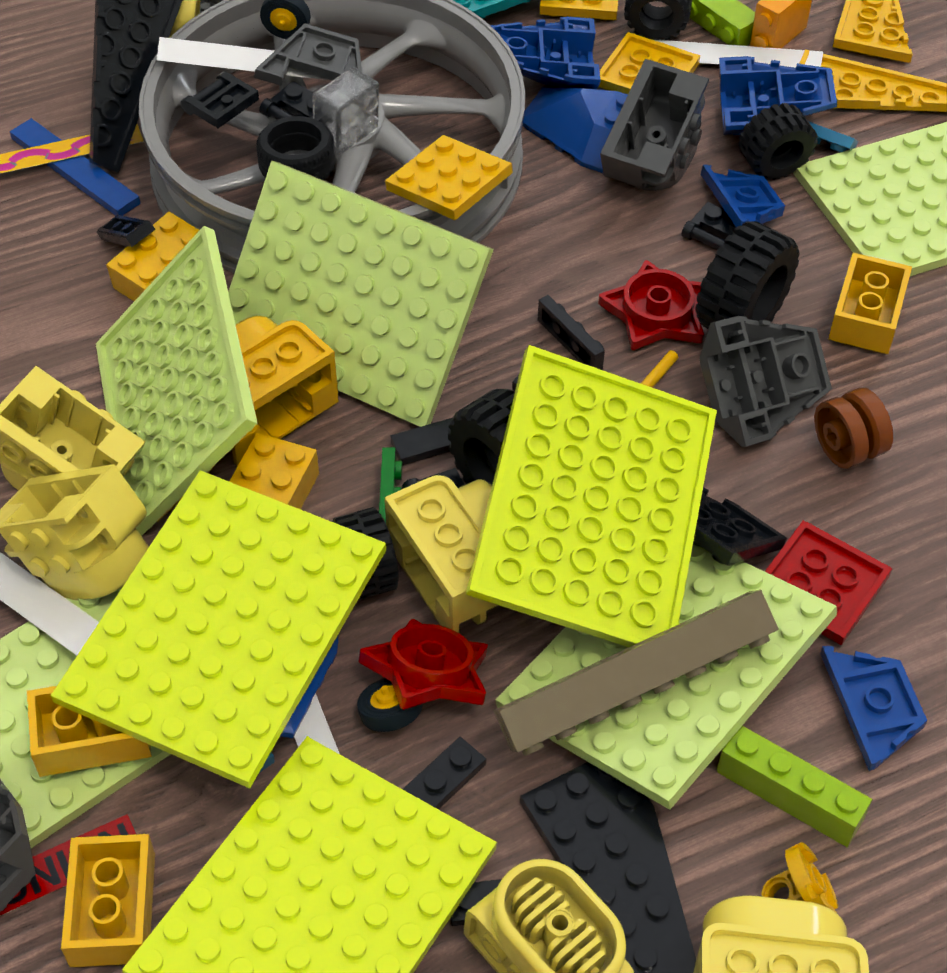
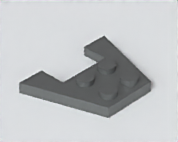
[254,23,365,110]

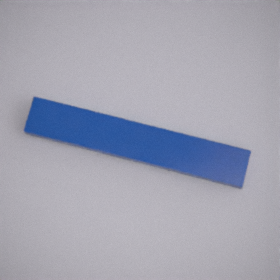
[9,118,141,216]

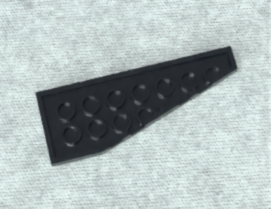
[89,0,182,174]
[693,487,787,565]
[520,762,696,973]

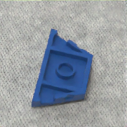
[700,165,785,228]
[820,645,927,771]

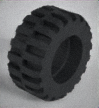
[696,221,800,329]
[448,389,515,485]

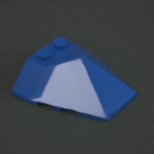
[490,17,600,89]
[719,56,837,135]
[523,88,628,173]

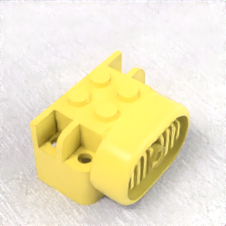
[0,366,145,490]
[0,464,149,600]
[384,475,498,633]
[463,859,634,973]
[693,896,869,973]

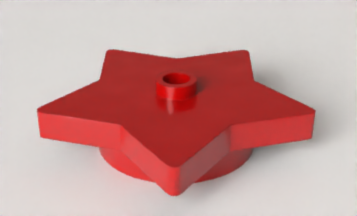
[598,260,704,350]
[358,619,488,709]

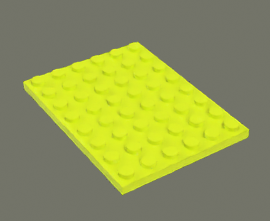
[466,345,717,647]
[51,470,386,788]
[122,736,497,973]

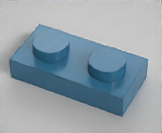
[808,121,858,153]

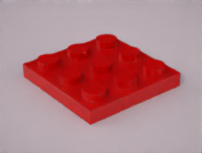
[765,520,893,645]

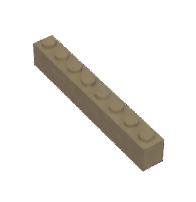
[493,590,779,756]

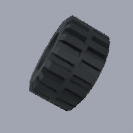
[624,0,692,40]
[739,103,818,180]
[332,507,399,600]

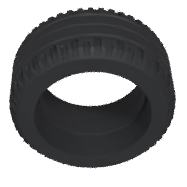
[256,116,335,180]

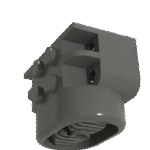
[600,59,709,191]

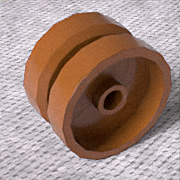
[814,387,893,469]

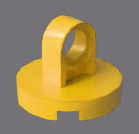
[761,842,838,913]

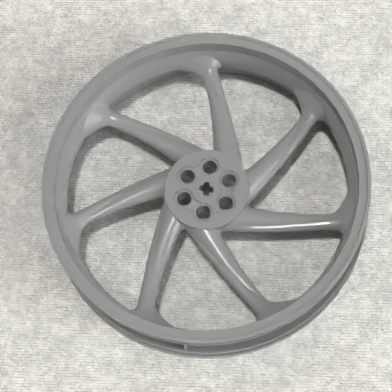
[139,0,525,273]

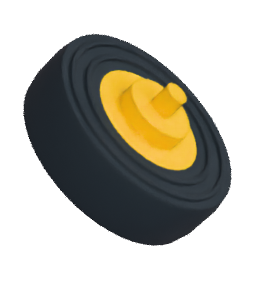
[260,0,311,39]
[357,678,423,732]

